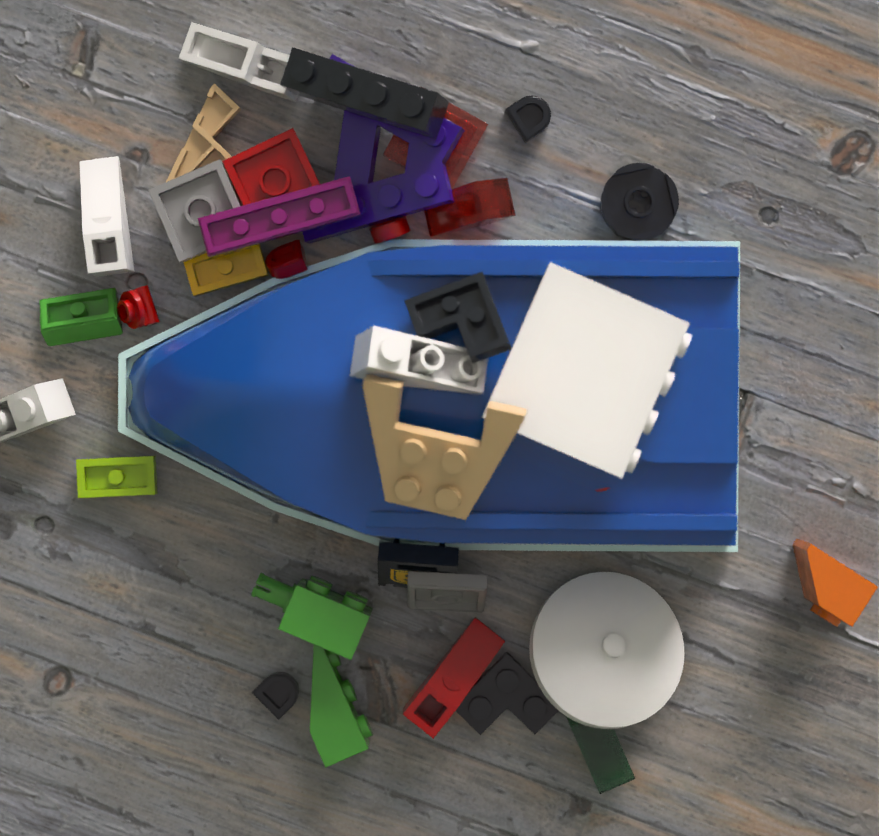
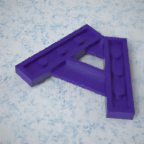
[303,54,465,244]

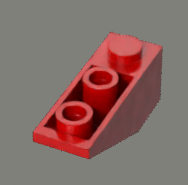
[403,617,505,739]

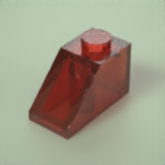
[424,178,516,237]

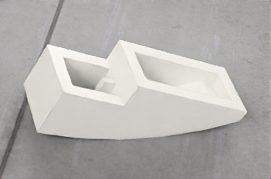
[179,22,298,102]

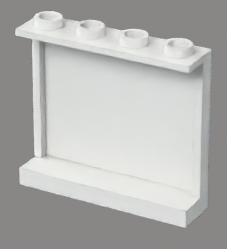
[482,262,692,478]

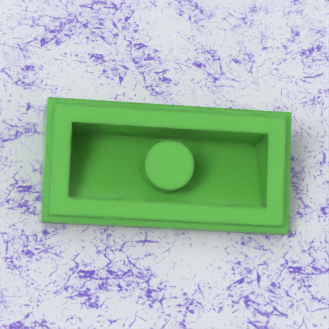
[39,288,123,346]

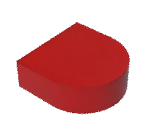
[369,216,411,244]
[265,240,308,279]

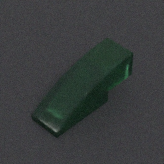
[566,717,635,794]

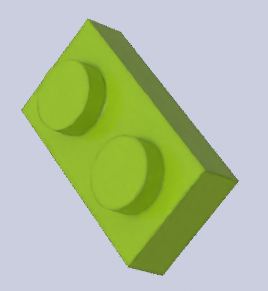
[76,455,158,498]

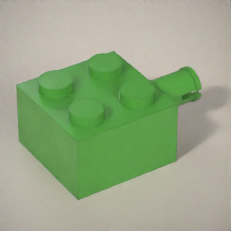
[251,573,373,660]

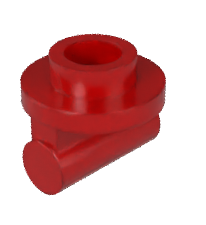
[117,285,160,329]

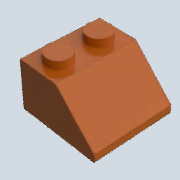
[793,538,878,627]

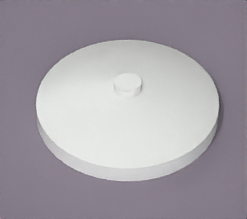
[529,572,684,729]

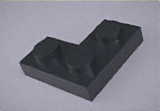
[404,272,511,364]
[456,652,558,735]

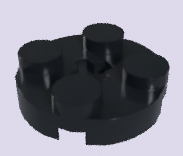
[600,163,679,241]

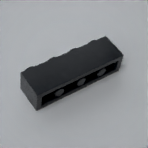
[280,47,449,139]

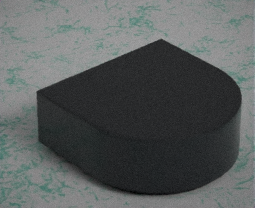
[505,96,551,143]
[252,672,299,720]

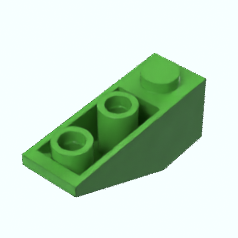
[310,645,373,768]

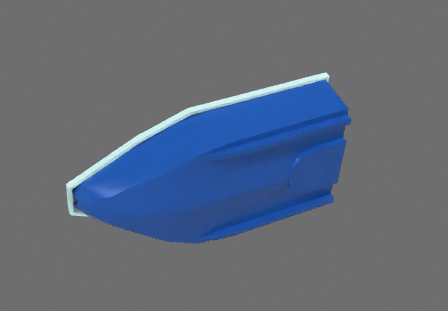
[118,239,740,552]

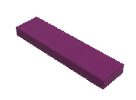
[197,176,361,257]

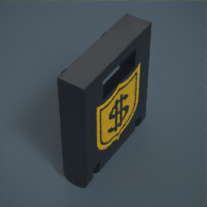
[378,538,459,588]

